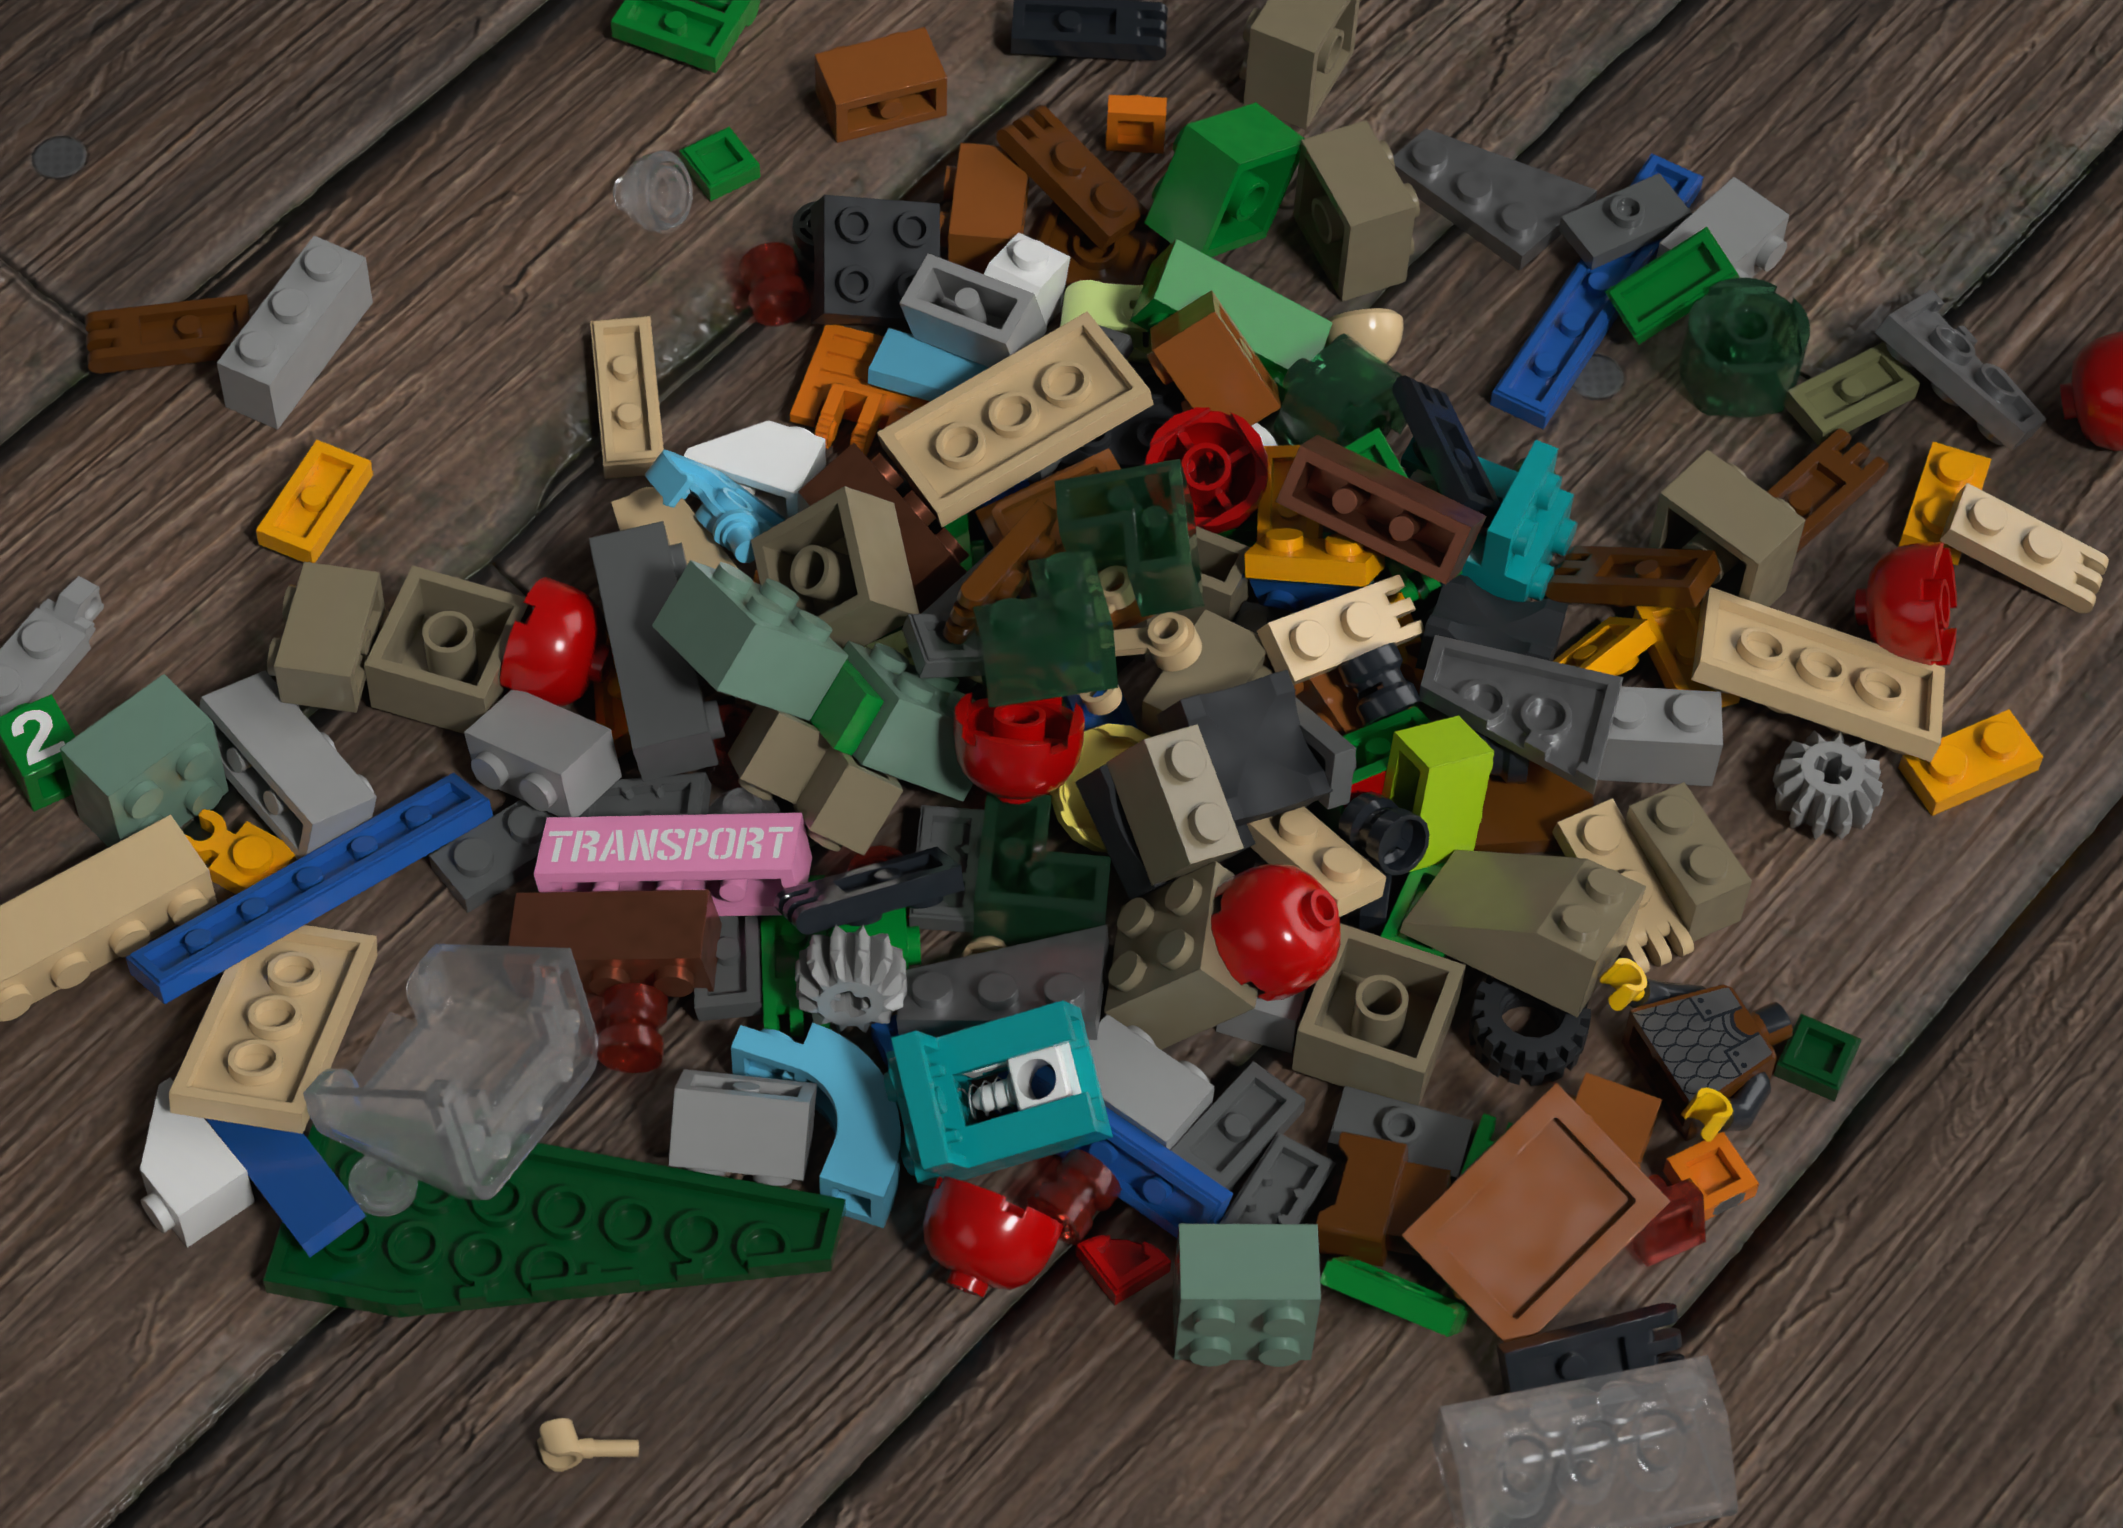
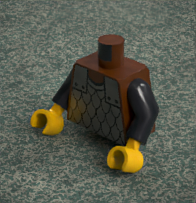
[1598,958,1793,1142]

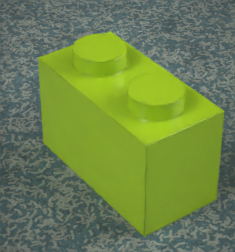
[1382,715,1494,872]

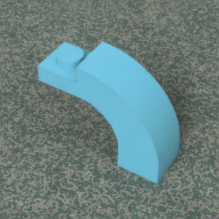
[731,1023,901,1228]

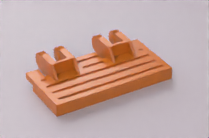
[790,325,930,456]

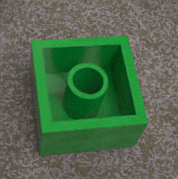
[1145,102,1305,257]

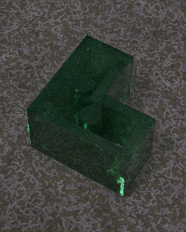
[1054,459,1205,617]
[973,551,1118,708]
[973,792,1111,945]

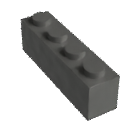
[589,521,725,782]

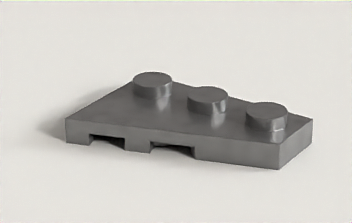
[1393,128,1597,271]
[1875,289,2046,451]
[1419,635,1623,795]
[896,925,1109,1040]

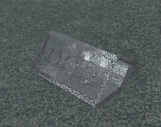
[1432,1355,1738,1528]

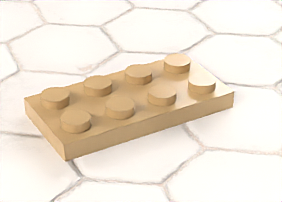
[877,312,1154,527]
[1691,587,1945,762]
[169,925,378,1134]

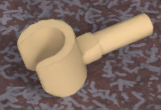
[537,1418,639,1472]

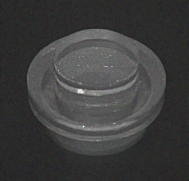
[348,1149,418,1216]

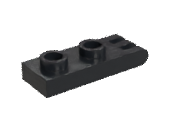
[1011,0,1168,61]
[1392,375,1501,528]
[774,846,965,935]
[1496,1303,1686,1417]

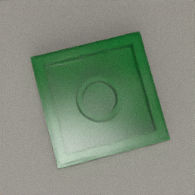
[1320,1256,1471,1337]

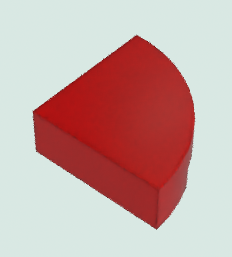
[1076,1235,1171,1306]

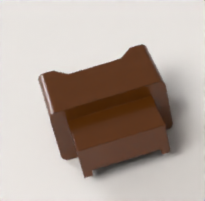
[1316,1131,1451,1267]

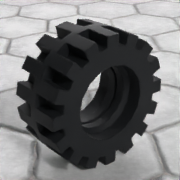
[1469,975,1591,1086]

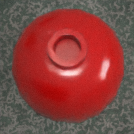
[2060,331,2123,451]
[1144,407,1268,534]
[1855,542,1957,666]
[500,577,614,707]
[953,684,1085,804]
[1211,864,1341,1001]
[923,1176,1063,1298]

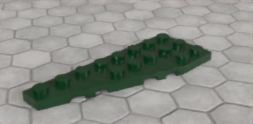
[263,1102,846,1318]

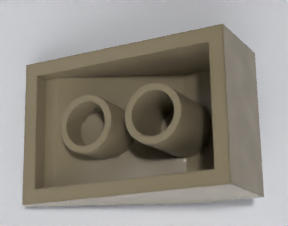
[1400,850,1646,1017]

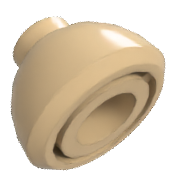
[1325,308,1403,381]

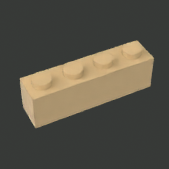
[0,815,217,1021]

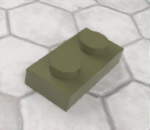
[1784,342,1920,446]

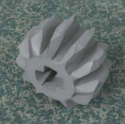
[1773,730,1883,841]
[795,925,907,1033]

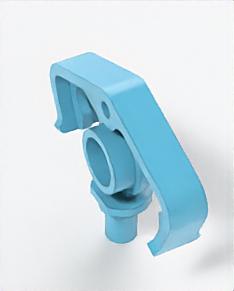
[645,450,786,563]

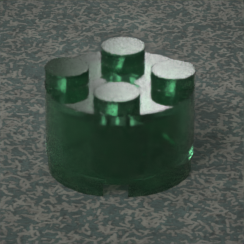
[1679,278,1810,418]
[1274,333,1407,447]

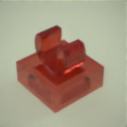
[1633,1174,1706,1267]

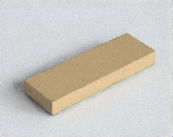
[590,316,664,479]

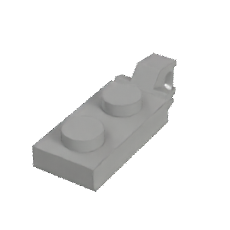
[0,576,104,716]

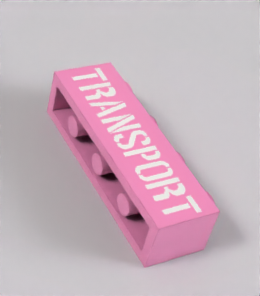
[534,813,812,916]

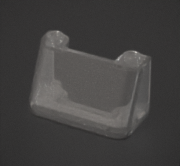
[303,944,599,1200]

